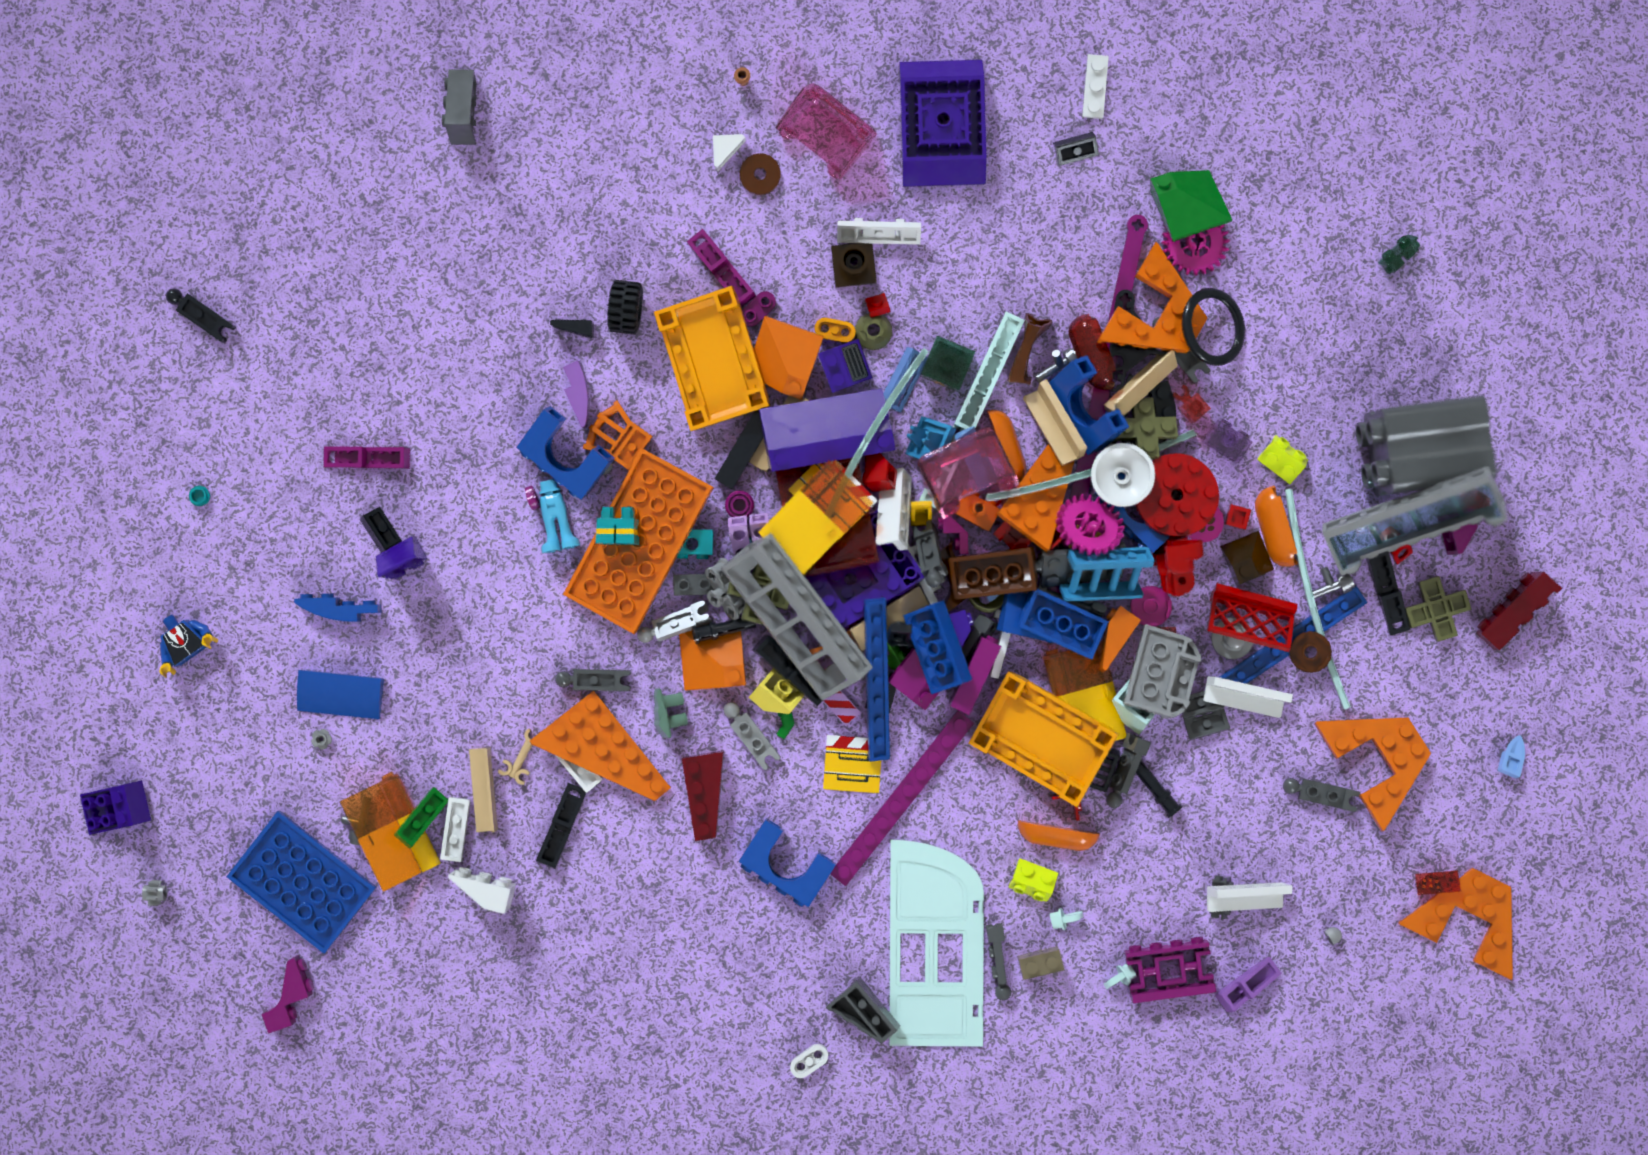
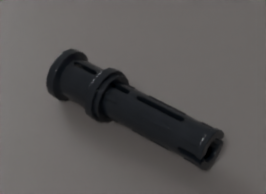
[692,618,756,645]
[1136,760,1183,818]

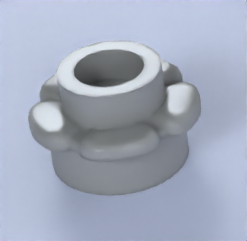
[311,729,332,750]

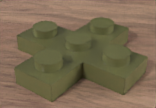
[1115,398,1178,460]
[727,563,789,625]
[1405,576,1472,642]

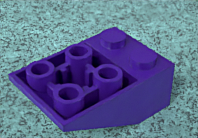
[376,536,427,580]
[80,780,151,835]

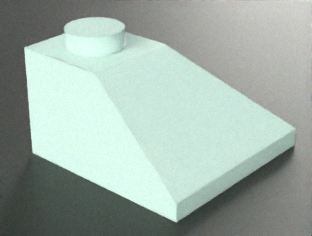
[1112,680,1156,735]

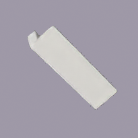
[876,467,912,551]
[1203,676,1293,718]
[1207,883,1292,912]

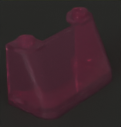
[775,83,877,179]
[918,428,1019,519]

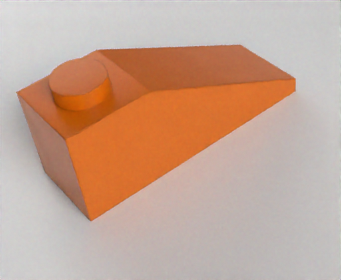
[1098,605,1141,672]

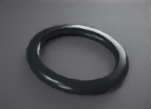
[1182,288,1245,366]

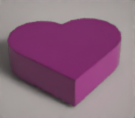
[524,486,540,511]

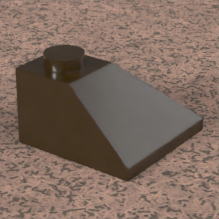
[1220,531,1274,585]

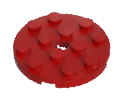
[1135,453,1219,537]

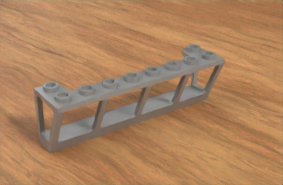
[721,534,873,700]

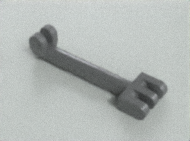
[1037,583,1107,618]

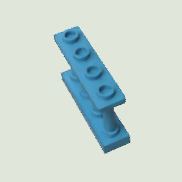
[1059,547,1155,602]

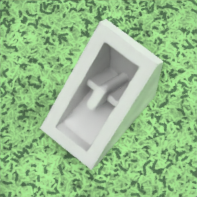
[713,134,746,171]

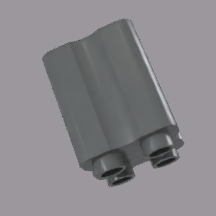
[1355,395,1496,496]

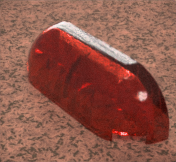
[1068,314,1116,390]

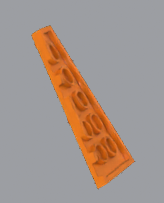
[996,443,1075,552]

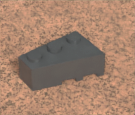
[442,69,476,145]
[825,977,901,1044]

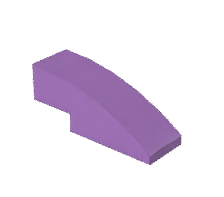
[563,360,590,429]
[1215,956,1282,1012]

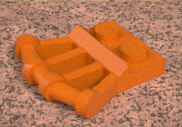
[582,400,653,470]

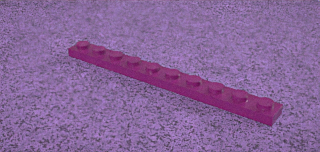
[830,710,974,886]

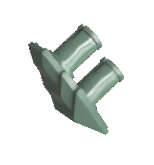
[654,688,688,738]

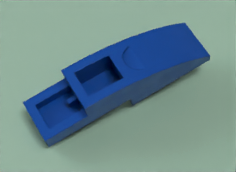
[294,593,382,622]

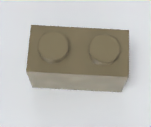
[1017,946,1064,980]

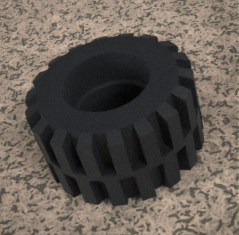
[607,280,643,335]

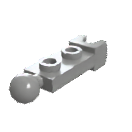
[637,601,712,643]
[723,702,781,770]

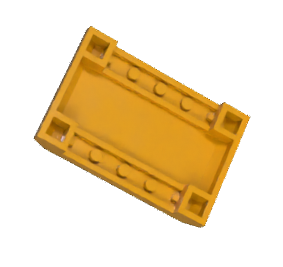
[654,286,770,431]
[968,671,1119,807]

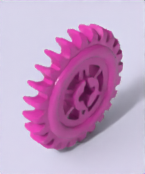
[1161,224,1230,276]
[1055,494,1124,556]

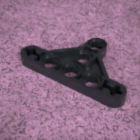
[1105,290,1169,392]

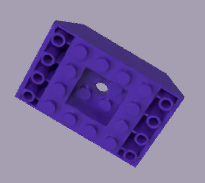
[899,60,987,187]
[803,510,926,644]

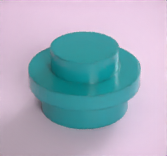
[189,486,210,506]

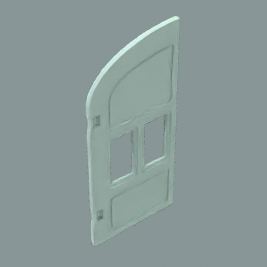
[889,840,984,1046]

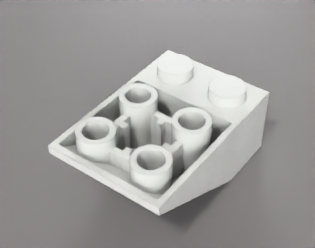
[448,867,516,914]

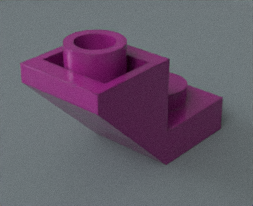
[938,512,968,554]

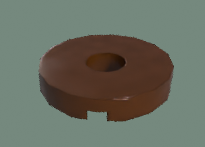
[740,153,781,195]
[1289,631,1332,673]

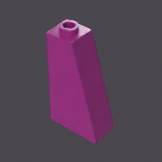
[949,635,1002,715]

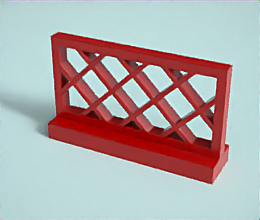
[1207,583,1298,652]

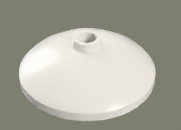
[1091,443,1155,507]

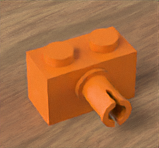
[952,488,1000,532]

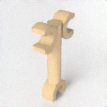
[498,729,539,785]

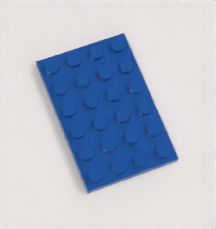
[226,811,377,954]

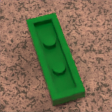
[394,787,448,848]

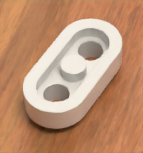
[790,1044,828,1078]

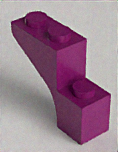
[261,955,314,1034]

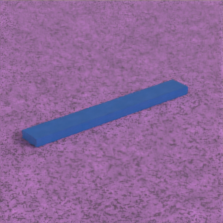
[1218,585,1368,684]
[864,598,890,762]

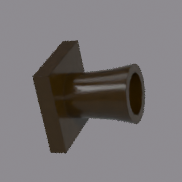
[831,243,877,288]

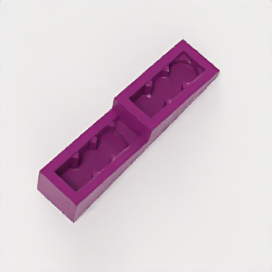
[687,229,756,308]
[324,447,410,469]

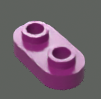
[742,291,776,327]

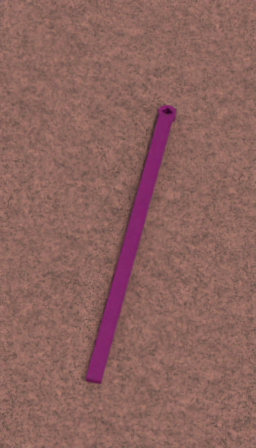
[1050,215,1148,594]

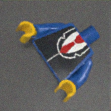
[159,614,218,678]

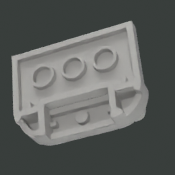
[1123,624,1201,719]

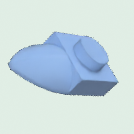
[1497,735,1525,779]

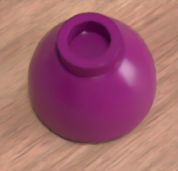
[725,491,754,517]

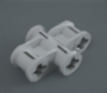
[705,558,746,620]

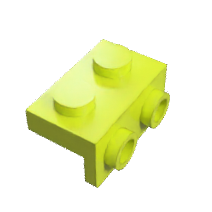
[1257,435,1308,484]
[1008,858,1058,902]

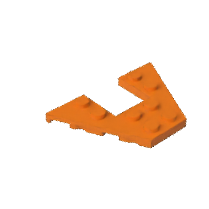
[1097,242,1207,353]
[1314,717,1431,832]
[1398,868,1513,980]

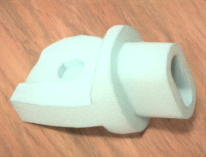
[1050,908,1084,930]
[1103,964,1137,989]

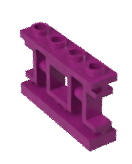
[1124,937,1216,1003]

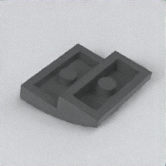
[1182,691,1230,741]

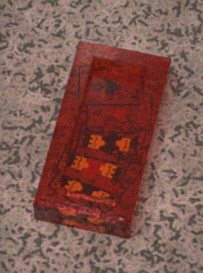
[1415,870,1461,895]

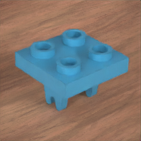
[905,416,956,467]

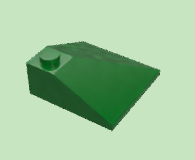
[1150,170,1232,242]

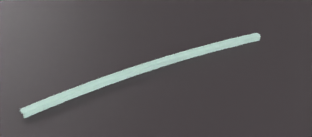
[825,348,929,519]
[986,428,1197,502]
[1285,489,1351,710]

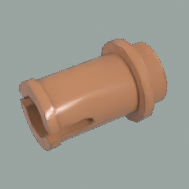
[734,67,750,86]

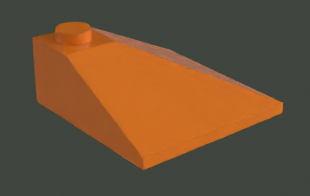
[754,316,824,400]
[679,630,746,690]

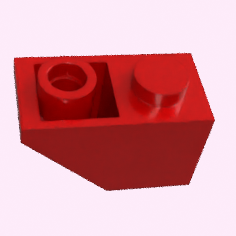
[863,453,897,492]

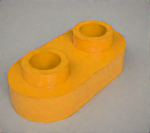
[814,318,856,343]

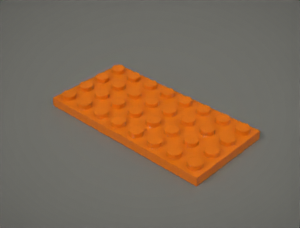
[563,448,714,634]

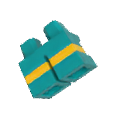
[595,507,639,545]

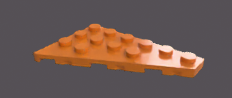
[529,690,671,801]

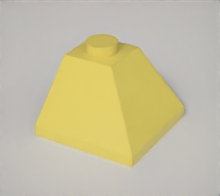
[748,669,804,714]

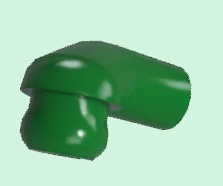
[776,712,795,740]

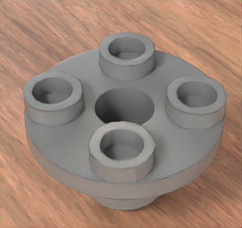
[1211,617,1253,659]

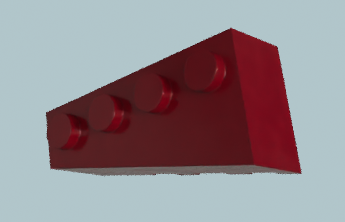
[1476,571,1563,651]
[682,750,724,841]

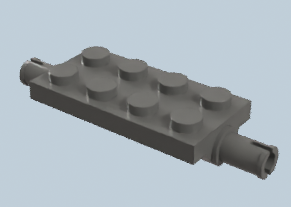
[1035,541,1126,588]

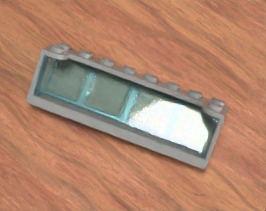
[1322,467,1508,575]

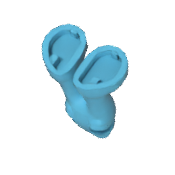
[539,479,580,554]

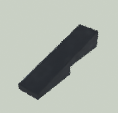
[714,410,764,489]
[1366,551,1410,636]
[752,635,823,706]
[536,783,586,870]

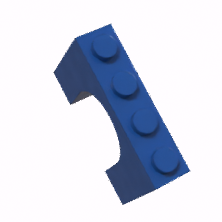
[1049,355,1129,455]
[516,406,615,499]
[1092,473,1169,554]
[739,818,836,907]

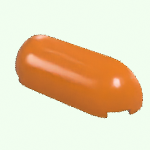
[987,410,1027,485]
[1255,486,1298,567]
[1018,820,1100,851]

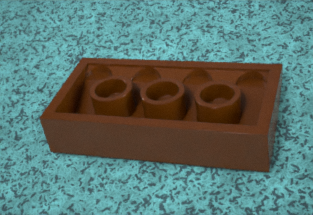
[949,547,1037,600]

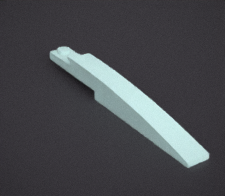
[919,312,1025,510]

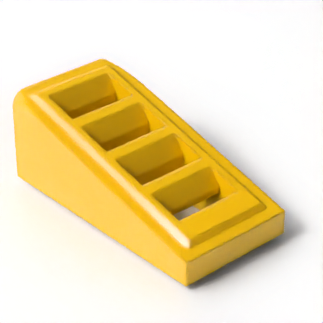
[910,501,932,526]

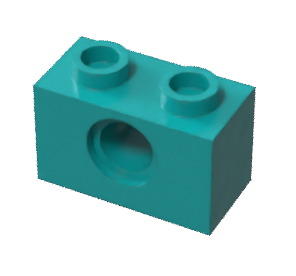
[677,529,714,559]

